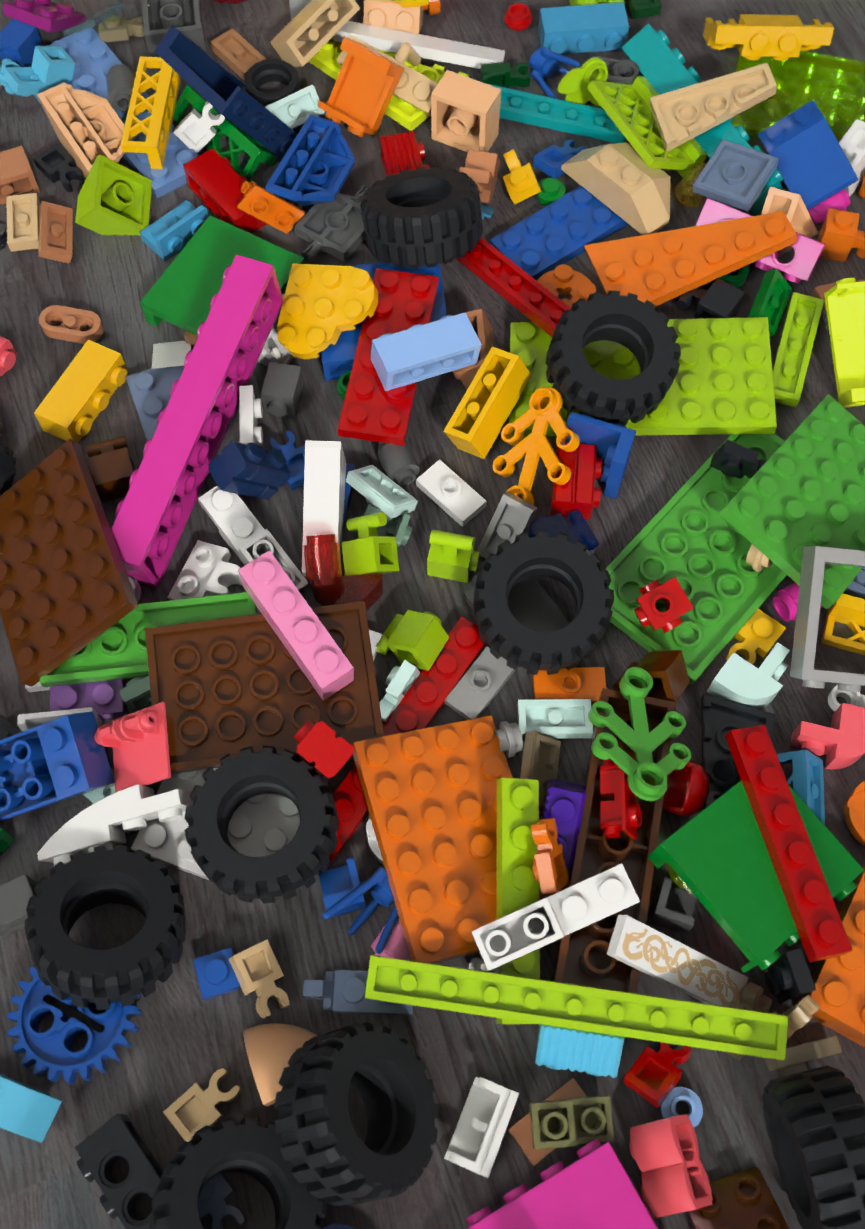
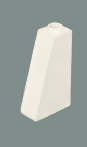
[302,440,346,586]

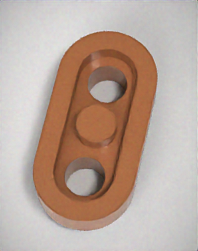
[39,305,104,344]

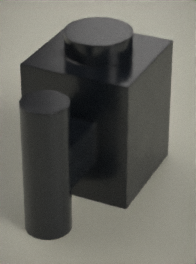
[676,278,745,319]

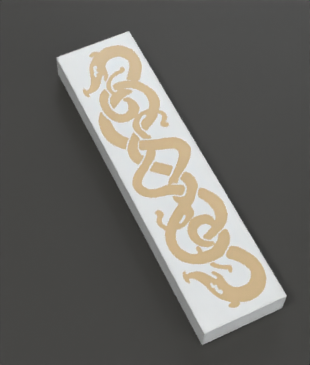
[607,915,748,1007]

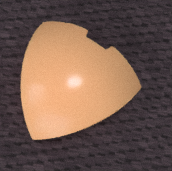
[243,1023,318,1107]

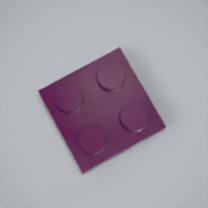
[3,0,85,33]

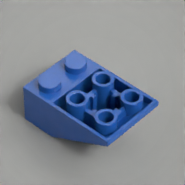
[0,711,115,821]

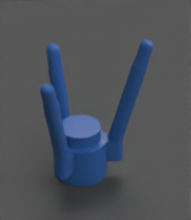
[529,46,580,99]
[322,867,399,954]

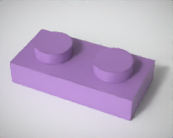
[50,679,126,719]

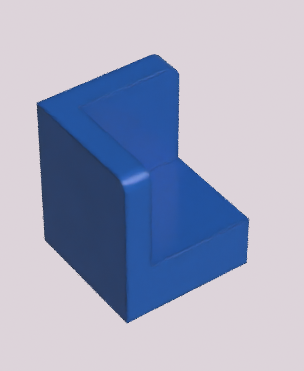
[319,857,366,918]

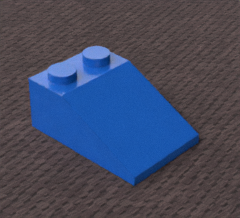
[758,100,858,210]

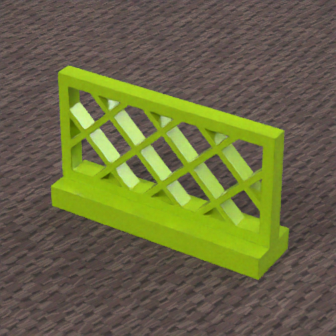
[587,76,708,179]

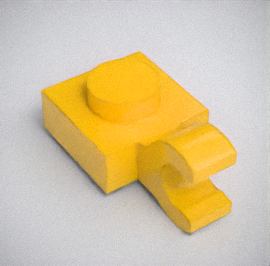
[503,149,541,205]

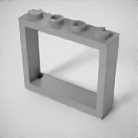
[790,546,865,692]

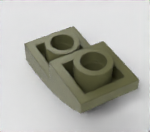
[530,1095,614,1149]

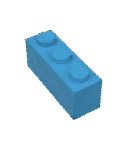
[538,2,629,54]

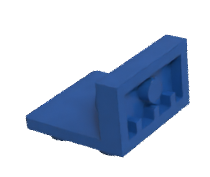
[565,412,636,499]

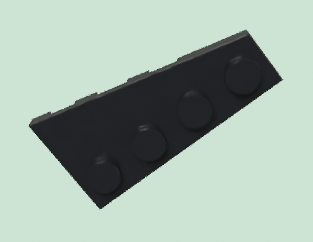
[701,694,775,810]

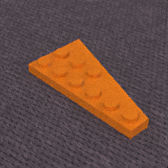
[584,211,797,307]

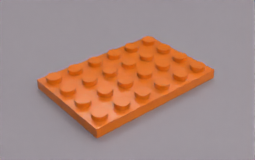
[352,715,552,964]

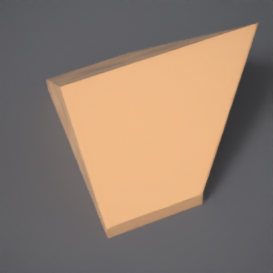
[761,187,818,257]

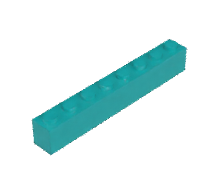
[621,23,784,216]

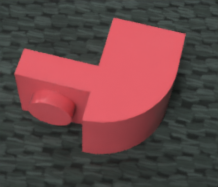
[790,703,865,770]

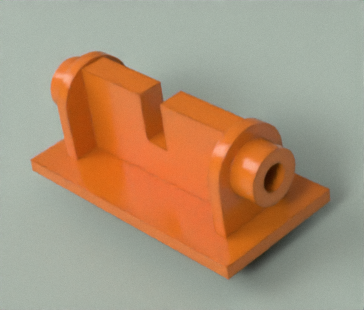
[237,181,305,234]

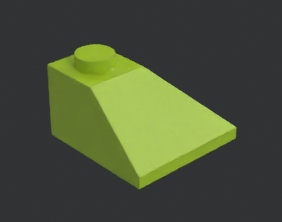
[75,154,152,235]

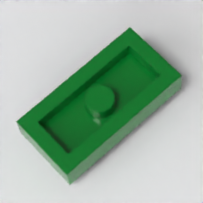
[748,268,792,337]

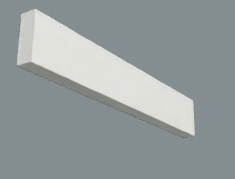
[334,21,505,69]

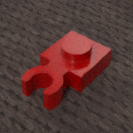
[624,1042,692,1109]

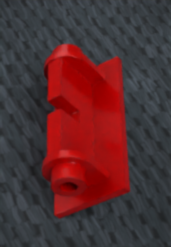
[599,759,642,840]

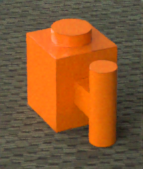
[817,208,865,262]

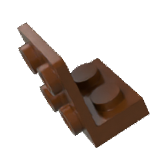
[687,1167,789,1229]

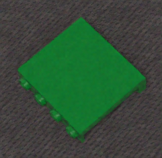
[140,215,305,336]
[648,781,864,973]

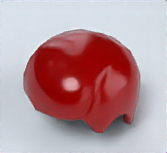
[662,757,710,816]

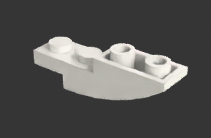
[198,486,309,591]
[37,784,193,866]
[472,863,640,971]

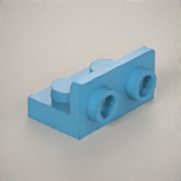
[140,200,209,261]

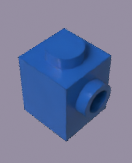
[0,18,43,67]

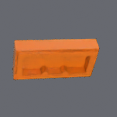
[532,667,607,705]

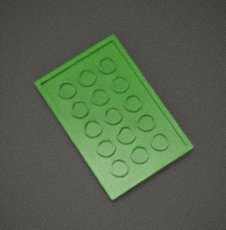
[719,394,865,610]

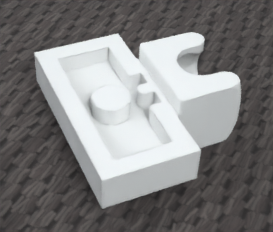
[167,540,242,601]

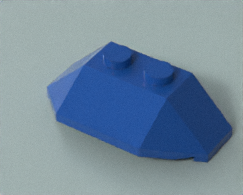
[265,114,355,206]

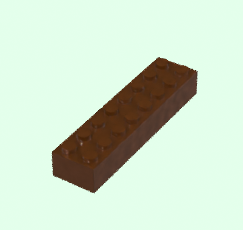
[552,688,677,993]

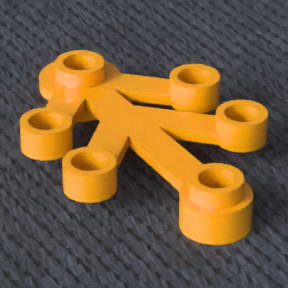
[492,387,580,506]

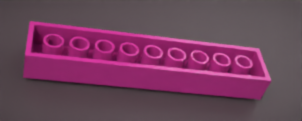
[111,255,283,589]

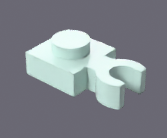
[379,660,420,722]

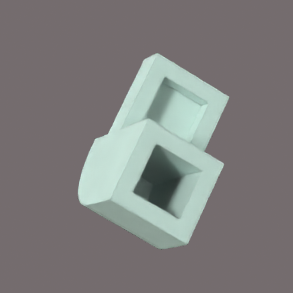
[707,642,790,709]

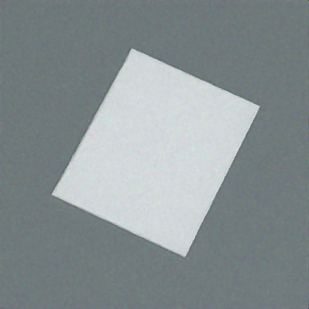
[151,340,191,369]

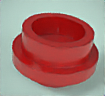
[504,3,532,31]

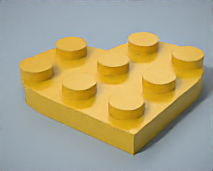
[277,263,378,360]

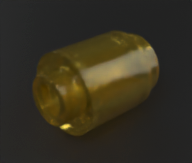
[675,163,707,208]

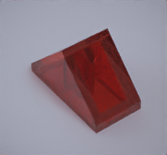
[311,573,383,612]

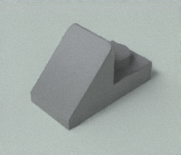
[477,492,537,558]

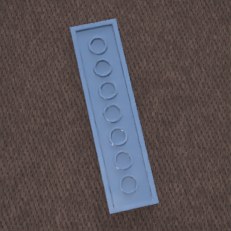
[47,25,199,199]

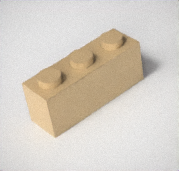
[270,0,360,67]

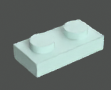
[265,84,325,129]
[517,699,593,739]

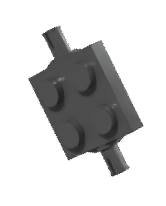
[294,185,369,263]

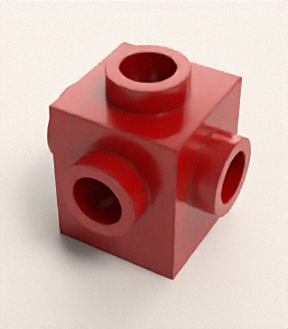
[633,577,694,633]

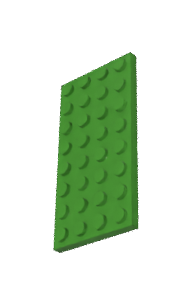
[605,434,788,686]

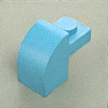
[3,46,75,104]
[0,1073,62,1143]

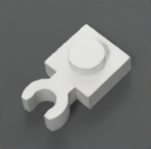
[173,101,225,153]

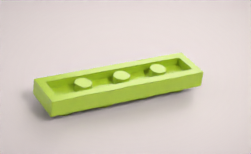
[772,292,824,408]

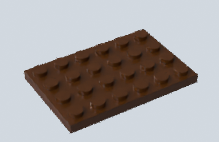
[0,439,138,687]
[145,601,384,774]

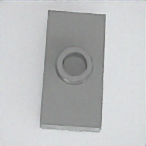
[445,647,515,720]

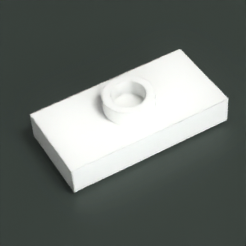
[416,459,487,527]

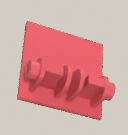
[94,702,171,792]

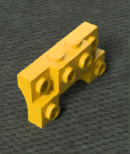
[703,14,834,61]

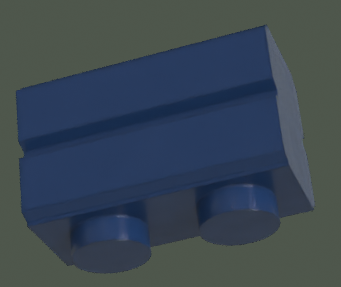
[208,441,291,500]

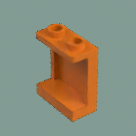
[317,37,404,137]

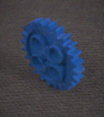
[6,947,142,1084]

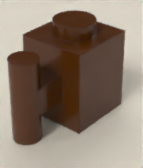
[85,436,135,502]
[613,650,690,702]

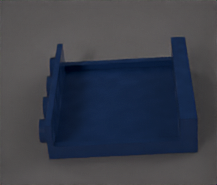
[155,25,298,159]

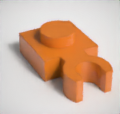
[531,818,569,894]

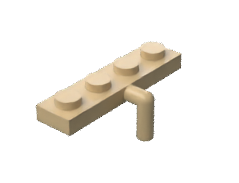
[337,35,438,116]

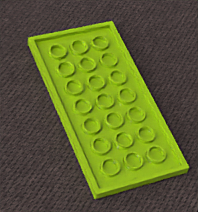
[509,317,777,437]

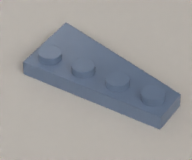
[125,365,184,441]

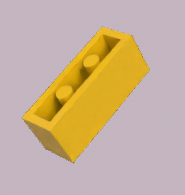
[34,339,128,443]
[443,347,532,459]

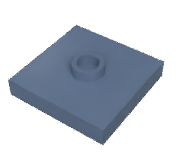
[693,140,778,212]

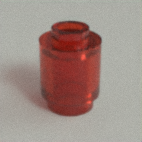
[303,534,342,586]

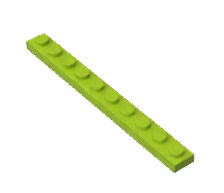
[364,955,788,1061]

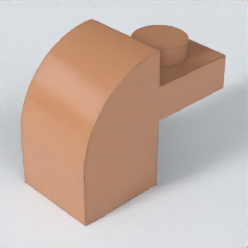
[459,149,500,204]

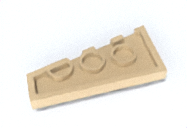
[650,63,777,152]

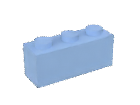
[370,312,482,391]

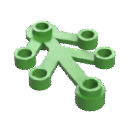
[588,667,691,801]

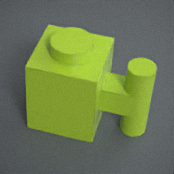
[341,512,399,577]
[427,530,480,583]
[376,610,450,671]

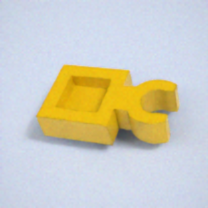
[726,609,786,665]

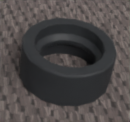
[245,59,300,107]

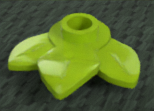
[557,57,608,107]

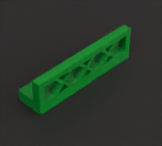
[173,85,278,182]

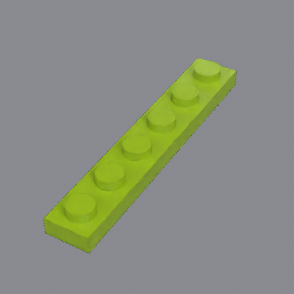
[496,778,540,1024]

